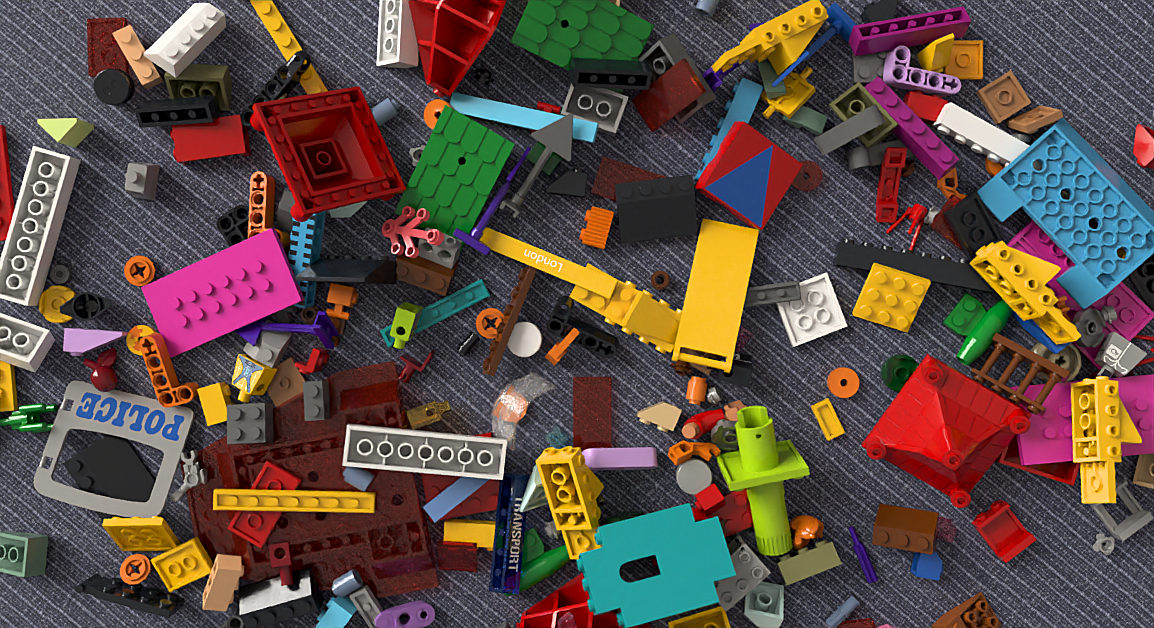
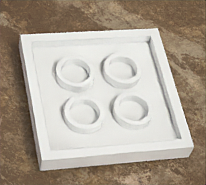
[776,273,847,347]

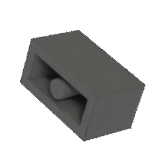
[303,380,331,421]

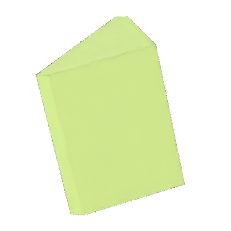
[37,118,94,148]

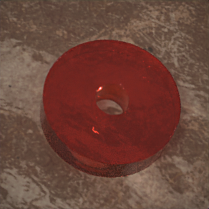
[792,160,822,192]

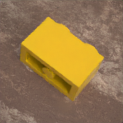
[197,382,234,426]

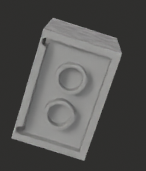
[714,534,771,612]

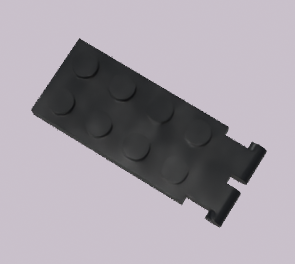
[75,574,185,618]

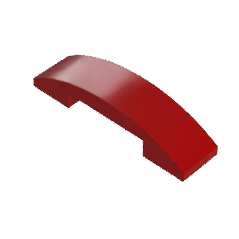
[876,147,907,223]

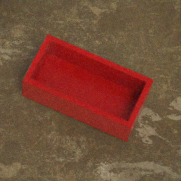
[995,434,1080,486]

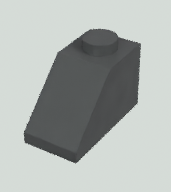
[276,190,295,233]

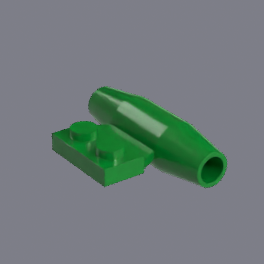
[942,293,1013,366]
[500,527,571,597]

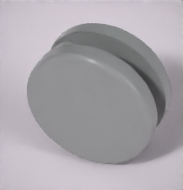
[676,458,712,495]

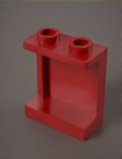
[971,500,1036,563]

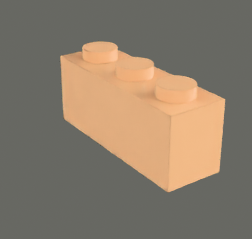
[112,25,164,90]
[203,554,244,611]

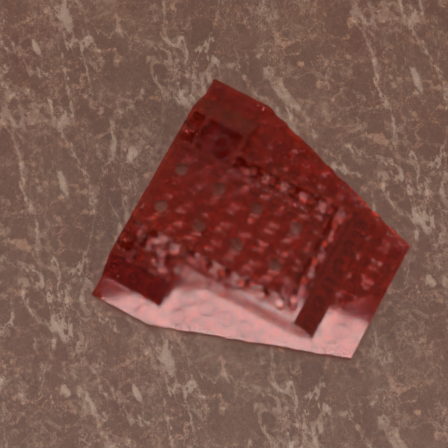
[180,361,440,597]

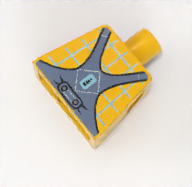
[232,354,277,403]

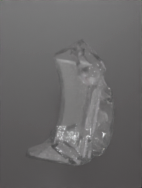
[491,372,556,452]

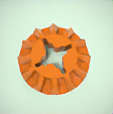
[124,256,156,286]
[476,308,505,339]
[120,554,152,585]

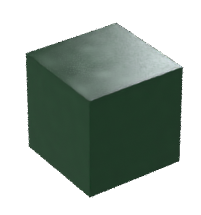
[526,141,564,178]

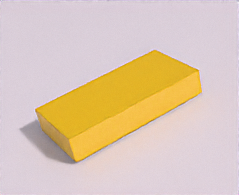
[810,398,845,441]

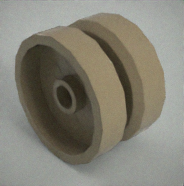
[1028,342,1081,383]

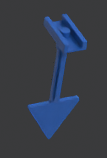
[771,2,857,87]

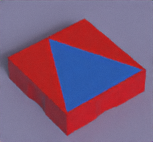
[694,121,803,230]

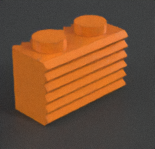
[579,206,614,250]

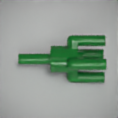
[0,403,58,433]

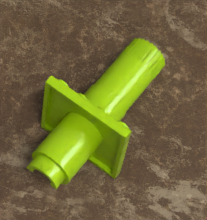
[716,406,810,556]

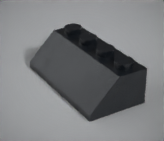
[239,566,324,628]

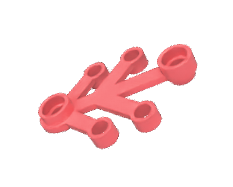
[382,206,444,259]

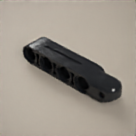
[240,50,311,127]

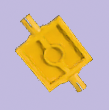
[760,66,816,119]

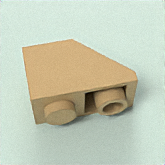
[637,401,682,432]

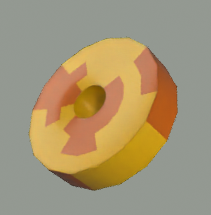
[126,325,157,355]

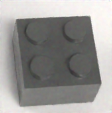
[227,403,274,445]

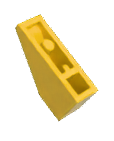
[916,33,954,73]

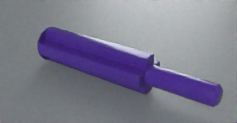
[848,526,878,583]

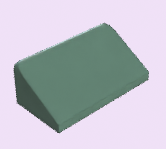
[758,61,787,100]

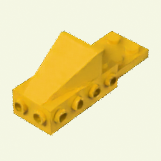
[711,0,829,75]
[970,241,1081,345]
[569,263,682,354]
[1071,376,1142,504]
[536,446,604,559]

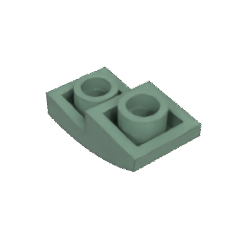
[782,106,828,136]

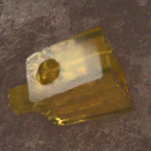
[406,400,451,430]

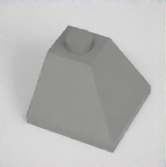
[243,319,294,368]

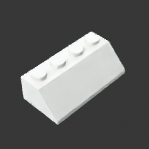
[376,0,419,68]
[143,3,226,78]

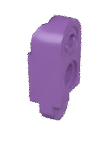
[375,600,435,628]

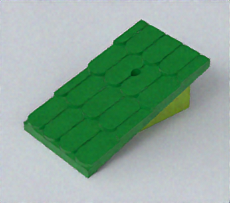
[510,0,655,94]
[395,105,515,251]

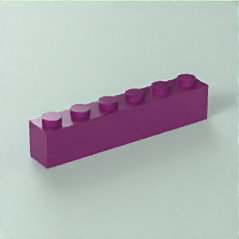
[848,6,971,56]
[864,76,960,180]

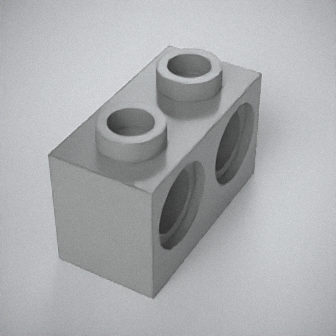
[418,227,462,269]

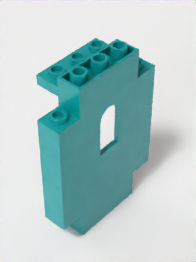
[576,503,736,628]

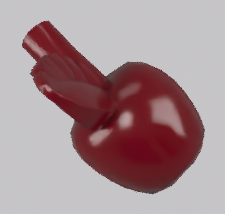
[83,348,118,392]

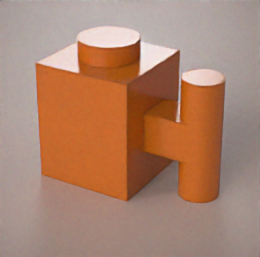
[326,283,359,320]

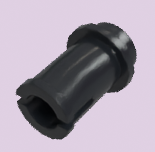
[457,331,480,356]

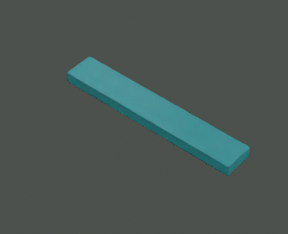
[380,279,491,348]

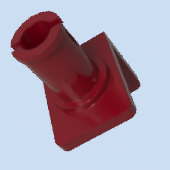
[398,350,436,383]
[269,542,298,586]

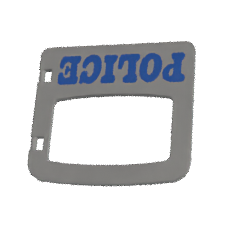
[33,380,195,518]

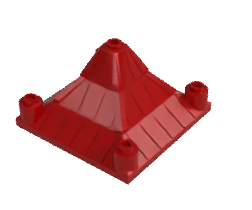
[250,86,406,222]
[862,353,1032,508]

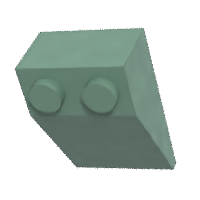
[0,531,48,577]

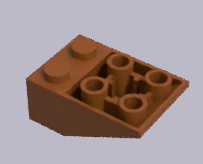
[932,592,1001,628]

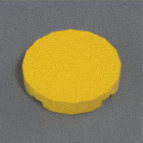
[38,285,76,323]

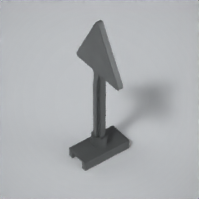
[499,113,574,218]

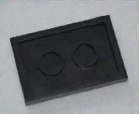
[943,192,1003,261]

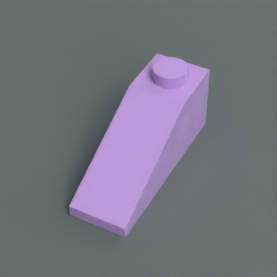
[63,328,128,356]

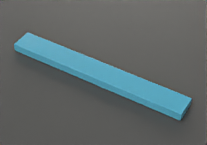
[450,92,599,144]

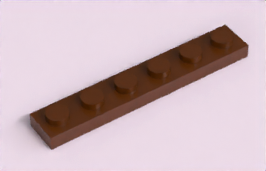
[482,266,537,377]

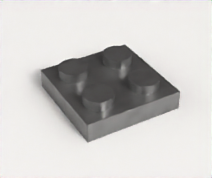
[852,50,891,84]

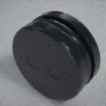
[93,68,135,105]

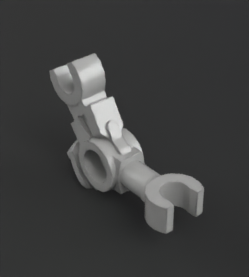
[170,449,208,502]

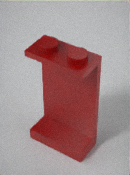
[170,115,251,165]

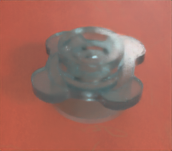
[545,426,568,449]

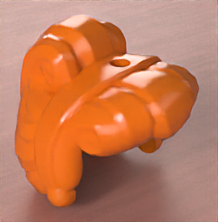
[790,515,824,550]

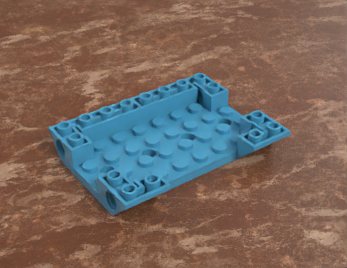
[977,118,1154,309]

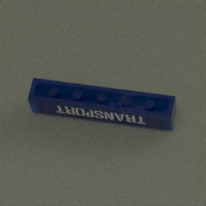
[489,473,530,594]

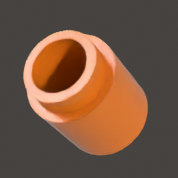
[686,376,707,405]

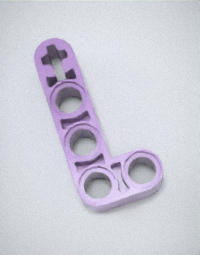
[883,46,961,97]
[582,447,658,473]

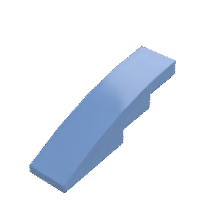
[423,476,489,522]

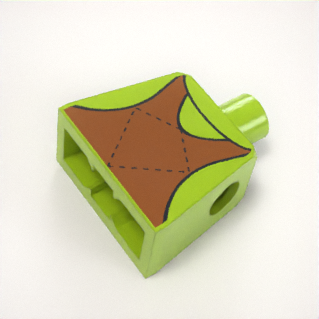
[390,302,423,349]

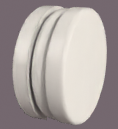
[507,322,542,357]

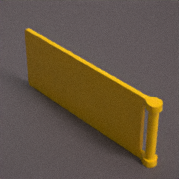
[672,219,759,373]

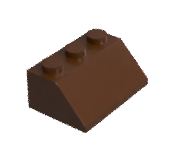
[396,244,460,296]
[872,503,939,555]

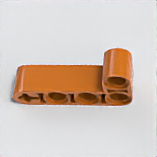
[248,171,291,248]
[139,332,200,408]

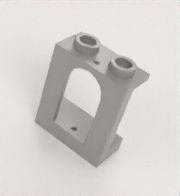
[1089,478,1154,541]

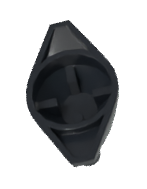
[60,292,112,321]

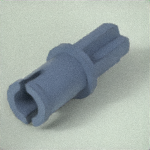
[826,595,860,628]

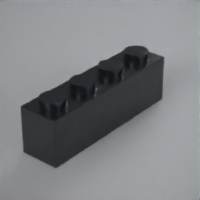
[569,58,652,90]
[134,95,222,128]

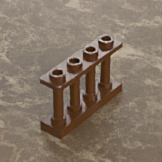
[971,333,1070,416]

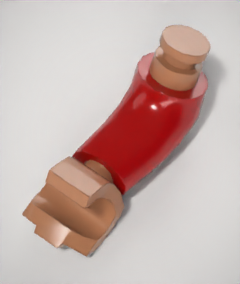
[682,400,747,439]

